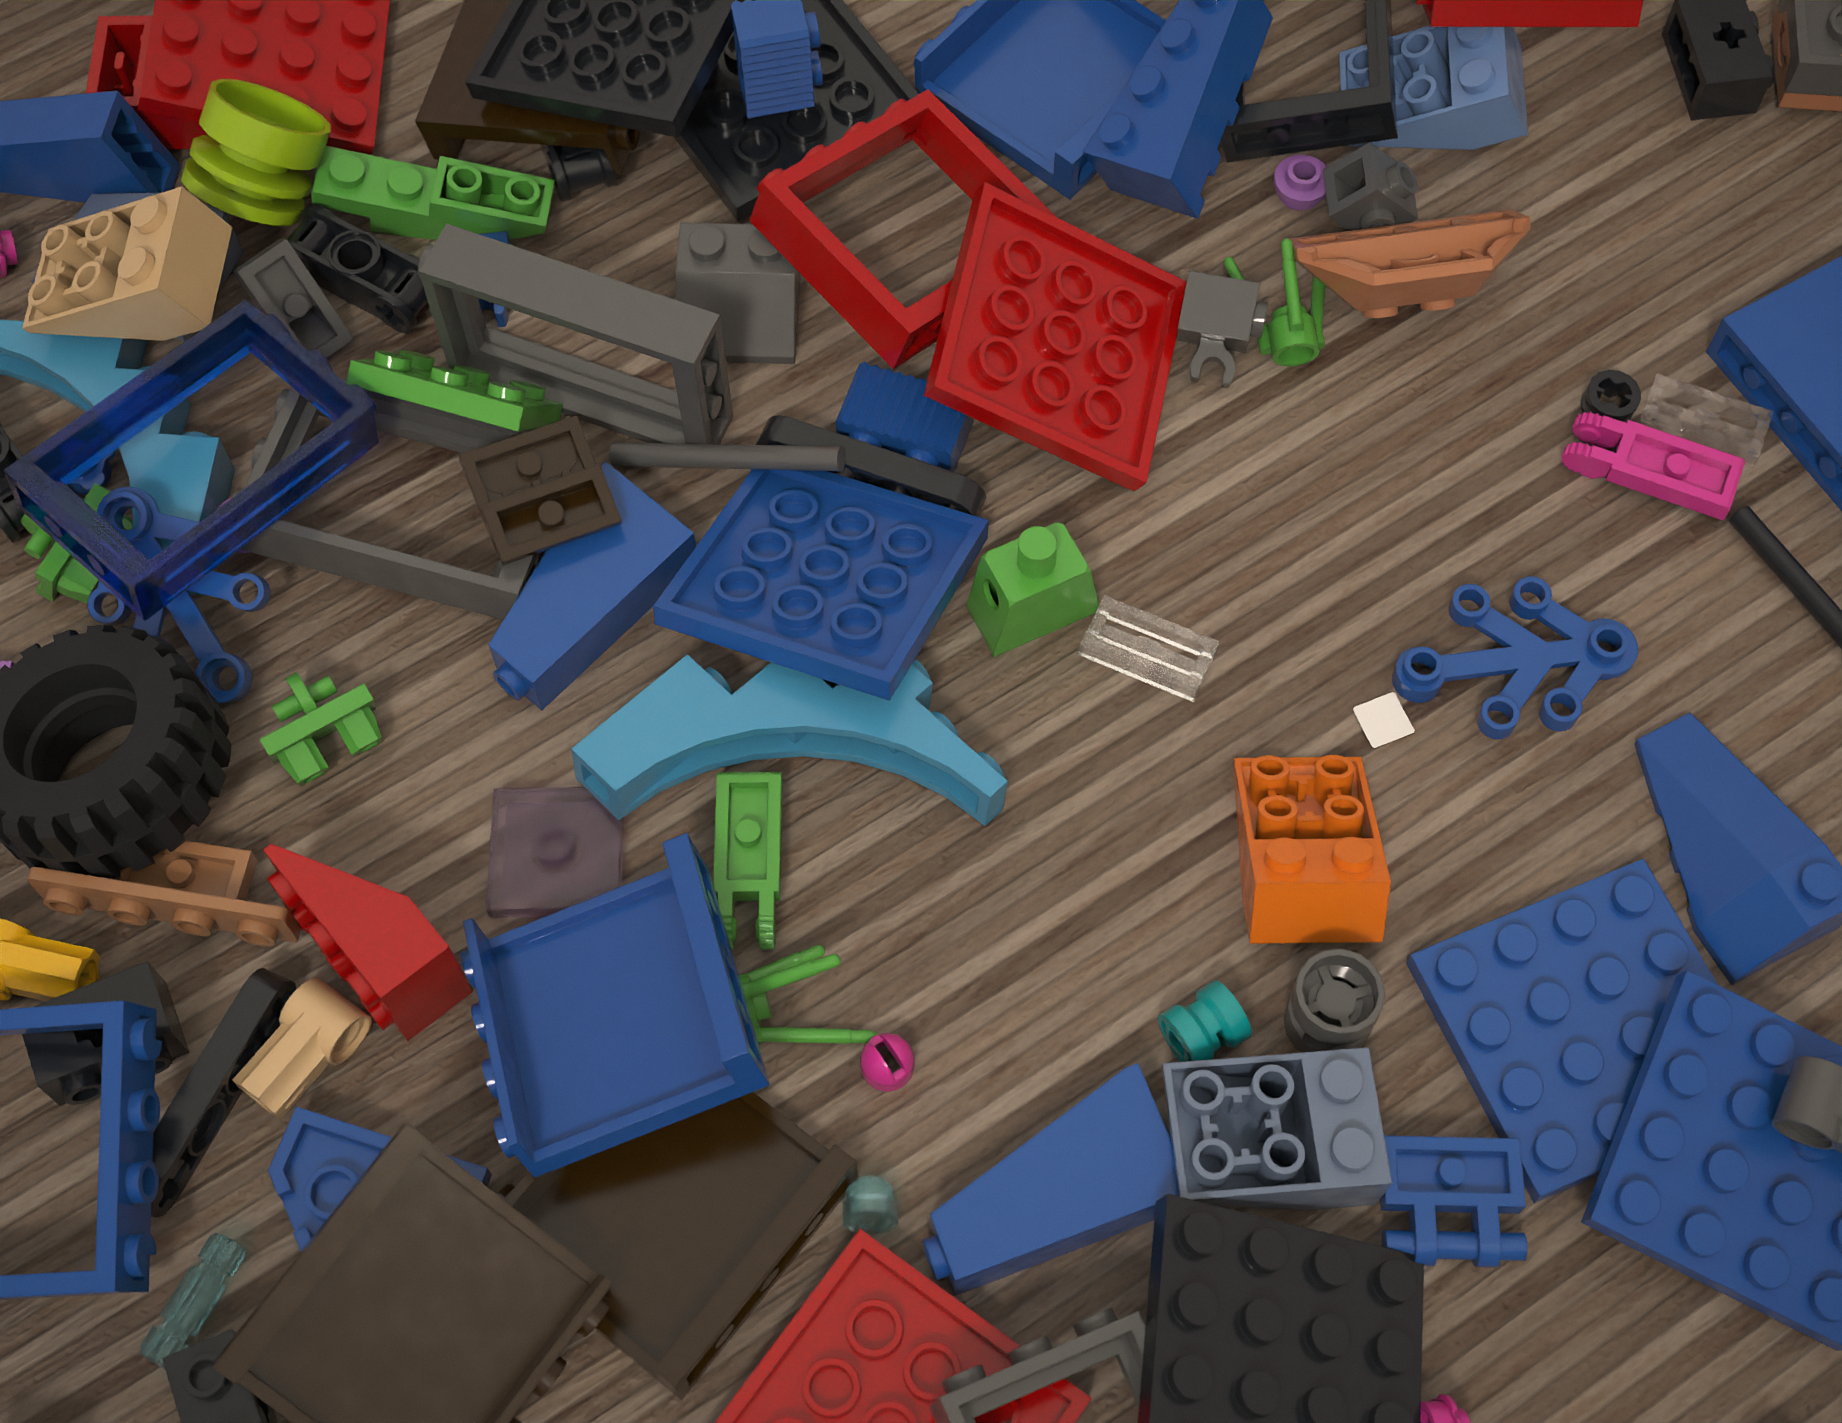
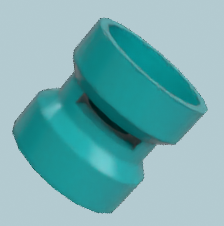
[1157,980,1252,1062]

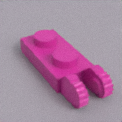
[1561,412,1746,521]

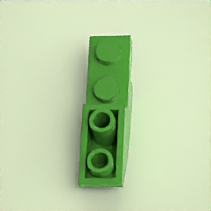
[312,146,555,239]

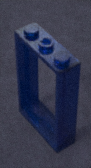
[4,299,379,621]

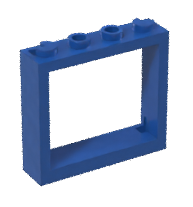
[0,1001,162,1300]

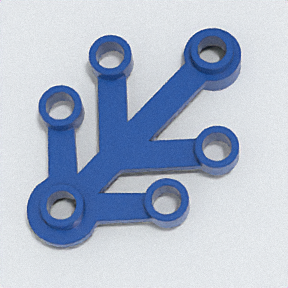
[87,487,271,704]
[1392,576,1638,739]

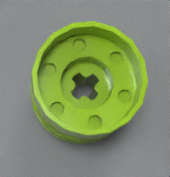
[181,79,330,226]

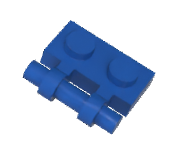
[1380,1135,1527,1267]

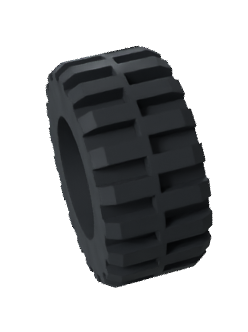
[0,625,231,879]

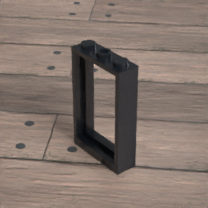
[1221,0,1398,163]

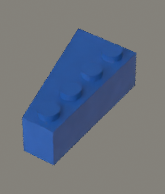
[1082,0,1273,219]

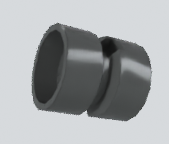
[1283,949,1386,1053]

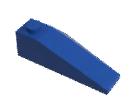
[1634,713,1842,985]

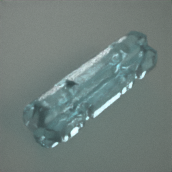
[139,1233,246,1369]

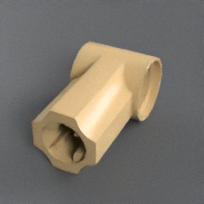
[232,977,372,1120]

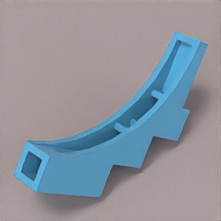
[0,319,235,596]
[571,654,1008,826]

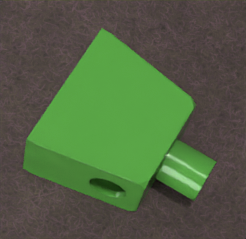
[966,522,1099,657]

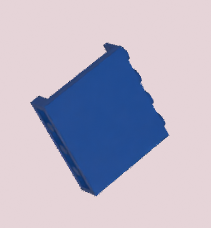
[914,0,1166,199]
[1706,256,1842,511]
[460,833,770,1178]

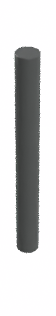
[609,442,845,471]

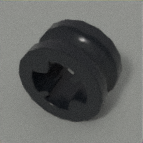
[1581,370,1641,423]

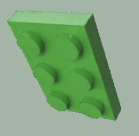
[346,350,563,432]

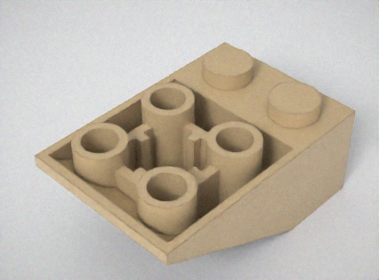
[22,186,233,341]

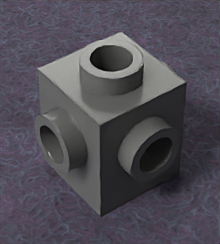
[1323,142,1418,231]

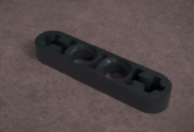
[756,415,986,517]
[151,967,297,1218]

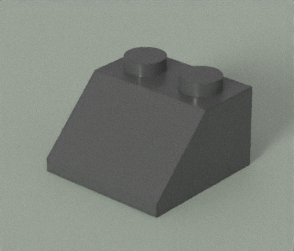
[676,222,801,364]

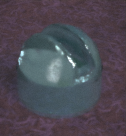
[843,1175,898,1234]

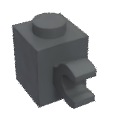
[1177,270,1268,388]

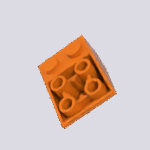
[1233,755,1391,944]

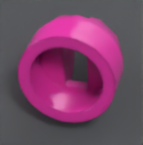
[860,1033,914,1092]

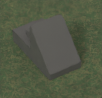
[232,238,354,370]

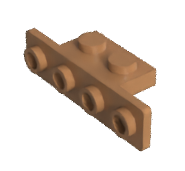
[27,841,301,947]

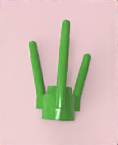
[1223,238,1325,366]
[739,945,877,1044]

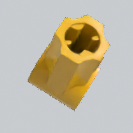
[0,918,101,1001]

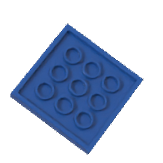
[653,469,989,701]
[1406,858,1718,1203]
[1581,970,1842,1351]

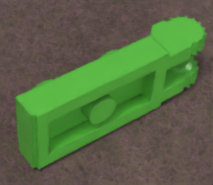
[713,772,783,950]

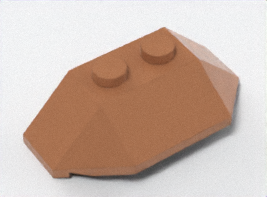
[1290,209,1531,318]

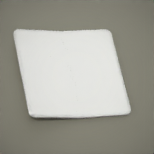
[1353,692,1415,748]

